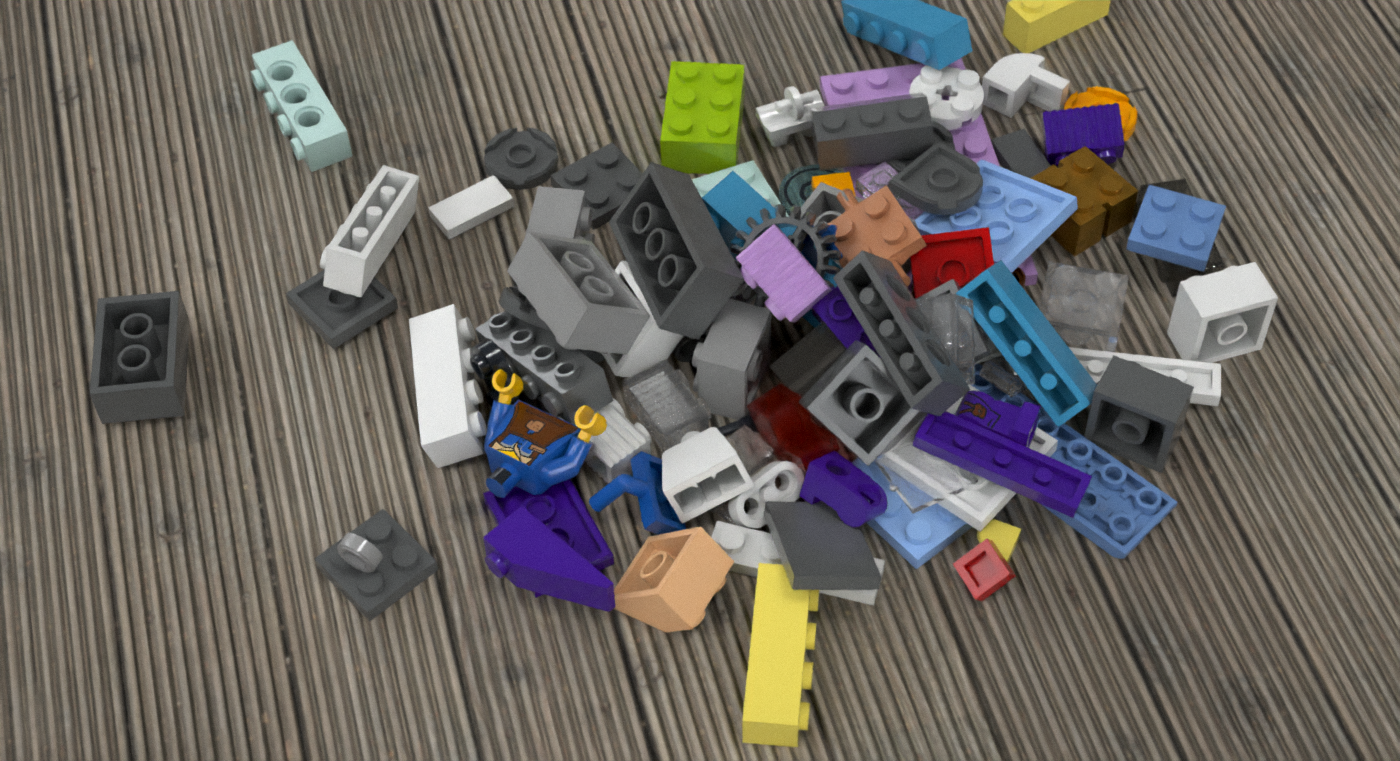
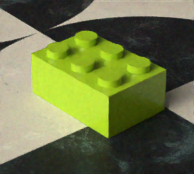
[660,61,745,174]

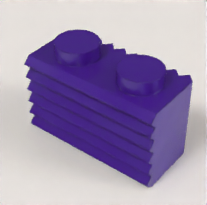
[1042,103,1125,168]

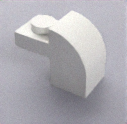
[982,53,1070,118]

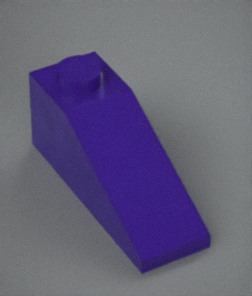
[483,506,616,612]

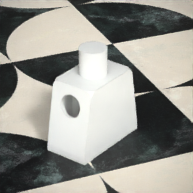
[662,427,755,524]

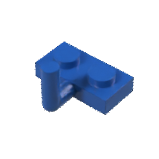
[589,451,686,535]

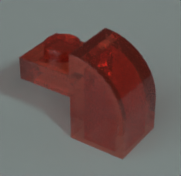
[747,384,840,472]

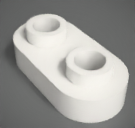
[728,461,804,528]

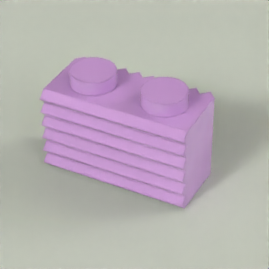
[736,224,832,323]

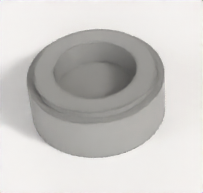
[337,533,383,573]

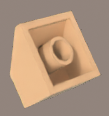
[614,527,734,633]

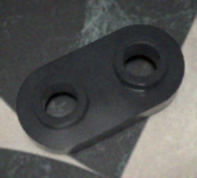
[470,338,525,407]

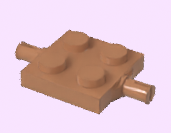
[827,185,927,287]

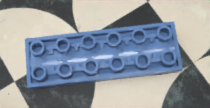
[963,363,1177,559]

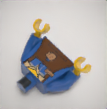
[484,369,607,498]

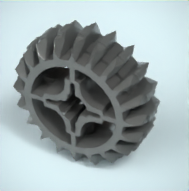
[730,204,841,315]

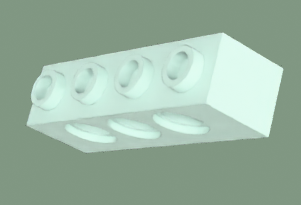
[250,40,353,172]

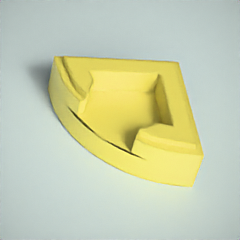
[977,519,1021,563]

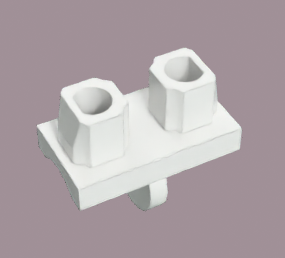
[756,86,825,147]

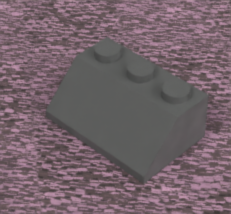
[810,92,933,171]

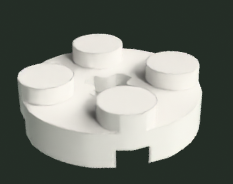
[909,65,984,130]

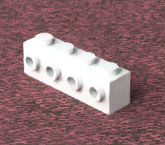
[320,165,419,297]
[409,304,487,468]

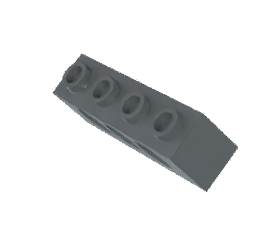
[833,250,971,416]

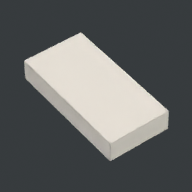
[428,175,514,239]

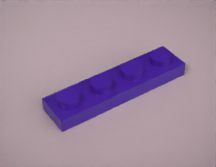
[912,411,1092,518]

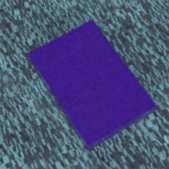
[483,479,615,598]

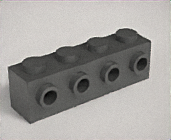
[475,310,613,425]

